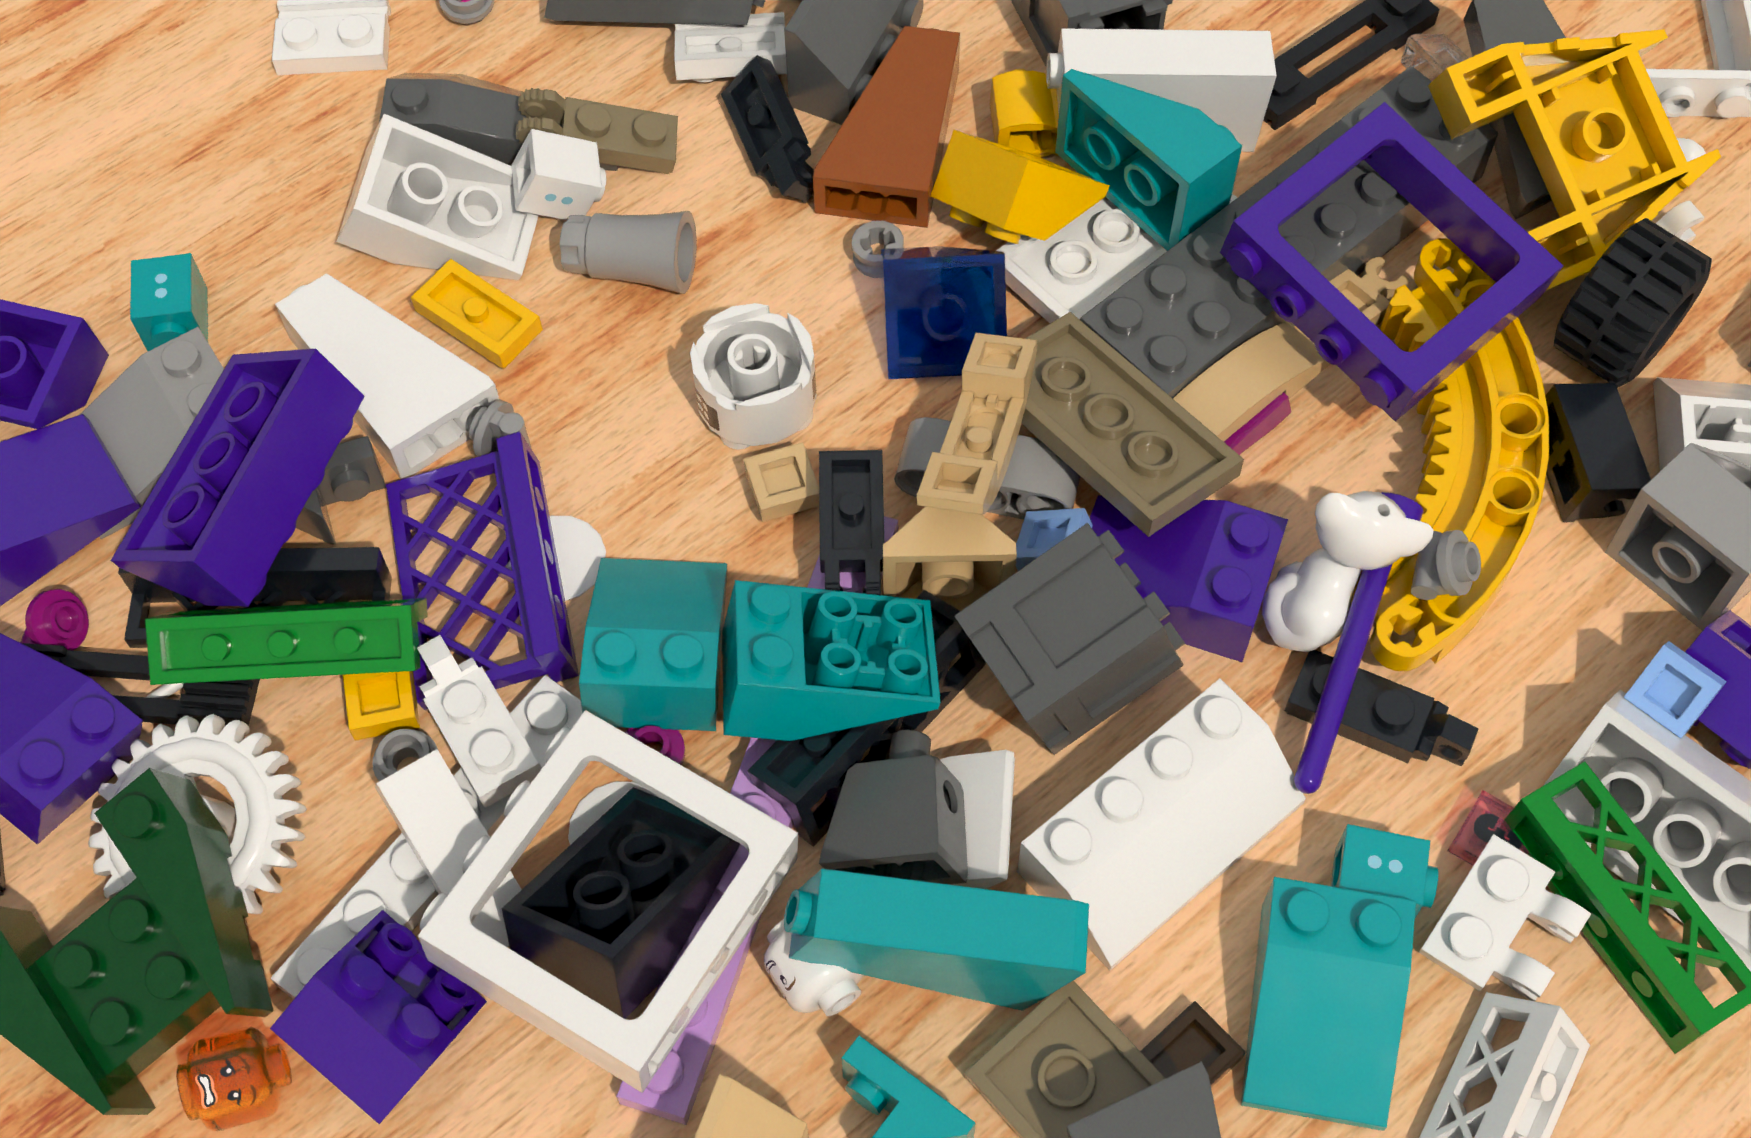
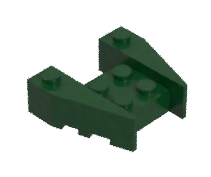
[0,768,274,1115]

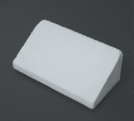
[940,750,1015,889]

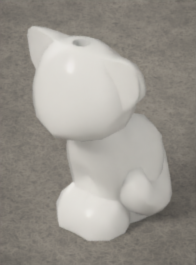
[1262,491,1434,652]

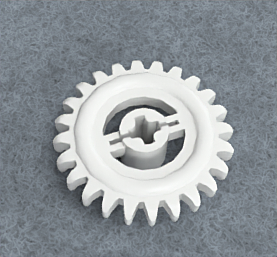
[88,714,307,914]

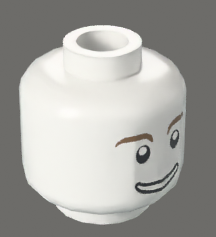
[764,919,864,1016]

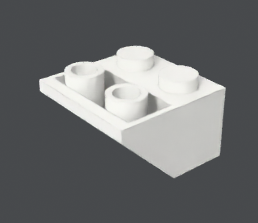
[1653,377,1751,471]

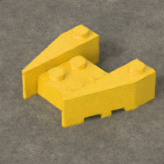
[1428,29,1721,291]

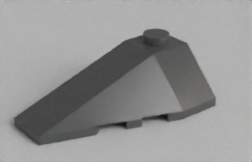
[379,73,618,171]

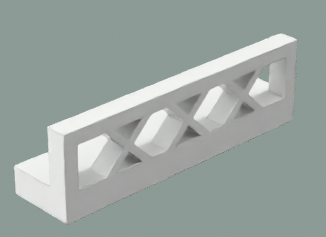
[1419,992,1590,1138]

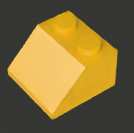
[931,129,1110,244]

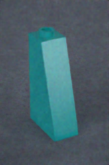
[784,869,1089,1011]

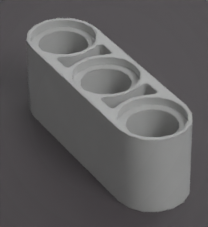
[894,417,1080,520]

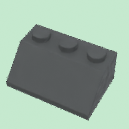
[784,0,924,125]

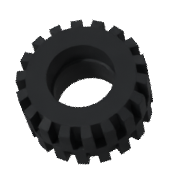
[1554,218,1712,387]

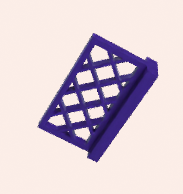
[386,432,579,710]

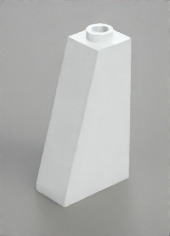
[1046,29,1277,152]
[275,274,499,480]

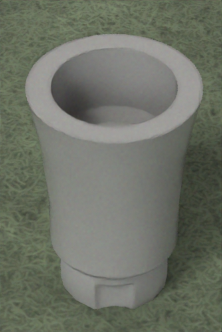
[560,211,697,294]

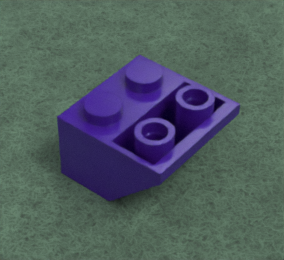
[270,910,487,1124]

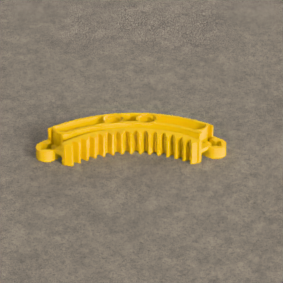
[1352,238,1549,671]

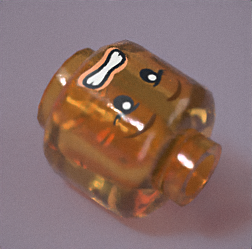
[176,1026,292,1131]

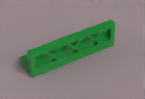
[145,598,428,685]
[1501,761,1751,1054]

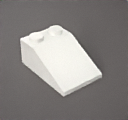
[336,114,539,281]

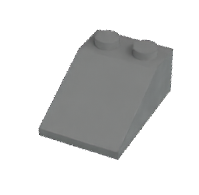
[79,327,224,539]

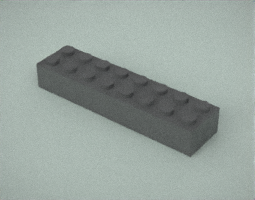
[1080,66,1499,398]

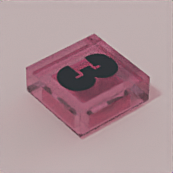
[1447,790,1529,866]

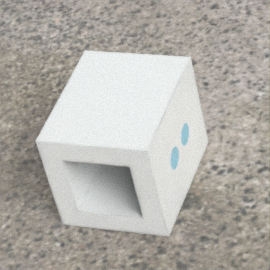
[511,129,606,220]

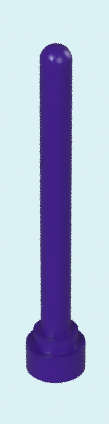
[1294,492,1424,794]

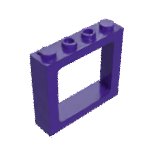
[1220,102,1564,422]

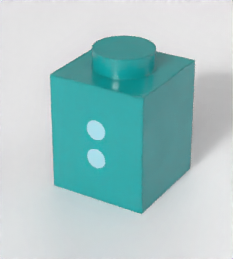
[130,253,208,351]
[1330,824,1439,918]

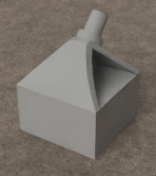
[1605,443,1751,631]

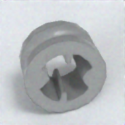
[852,221,905,278]

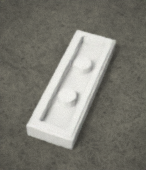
[375,749,522,947]

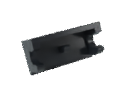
[1545,383,1651,522]

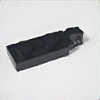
[721,55,814,203]
[1284,650,1479,766]

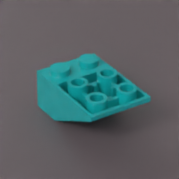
[722,580,941,741]

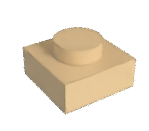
[744,442,819,522]

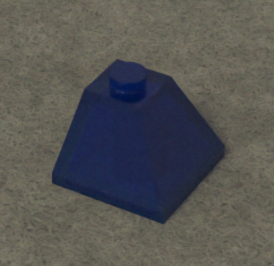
[881,246,1007,379]

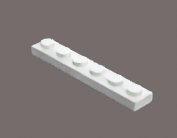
[271,675,582,1000]

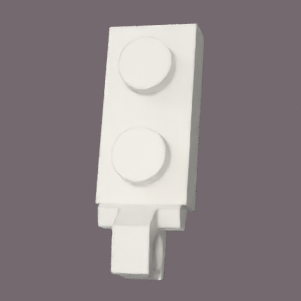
[417,635,542,808]

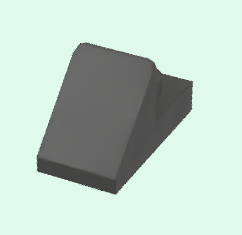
[296,436,386,544]

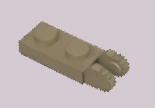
[516,88,678,174]

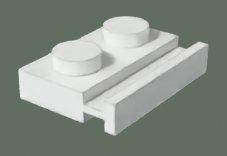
[272,0,391,75]
[674,12,787,82]

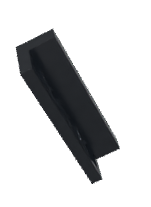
[118,547,392,648]
[747,590,986,847]

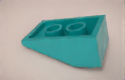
[1055,69,1242,251]
[579,558,727,731]
[1241,877,1416,1131]

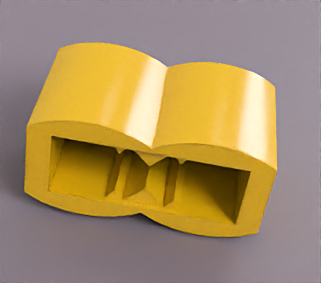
[989,69,1059,158]

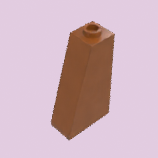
[813,26,960,228]

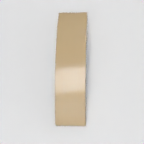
[1173,322,1330,442]
[917,333,1037,515]

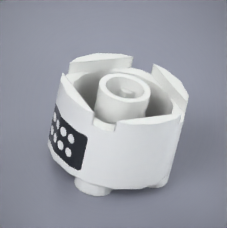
[690,303,817,450]

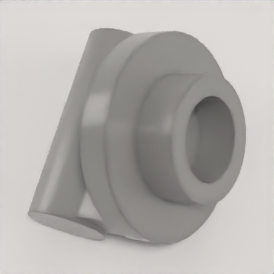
[469,399,532,457]
[1411,530,1481,600]

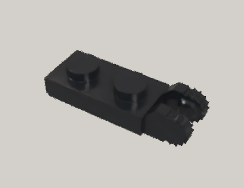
[819,450,884,595]

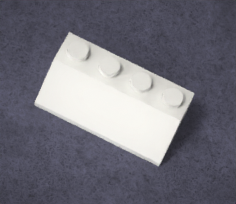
[1017,678,1306,971]
[1543,689,1751,972]

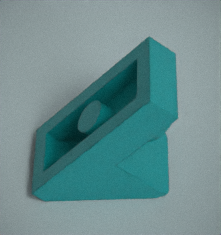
[841,1035,976,1138]

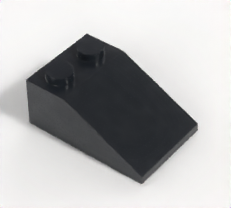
[501,787,740,1019]

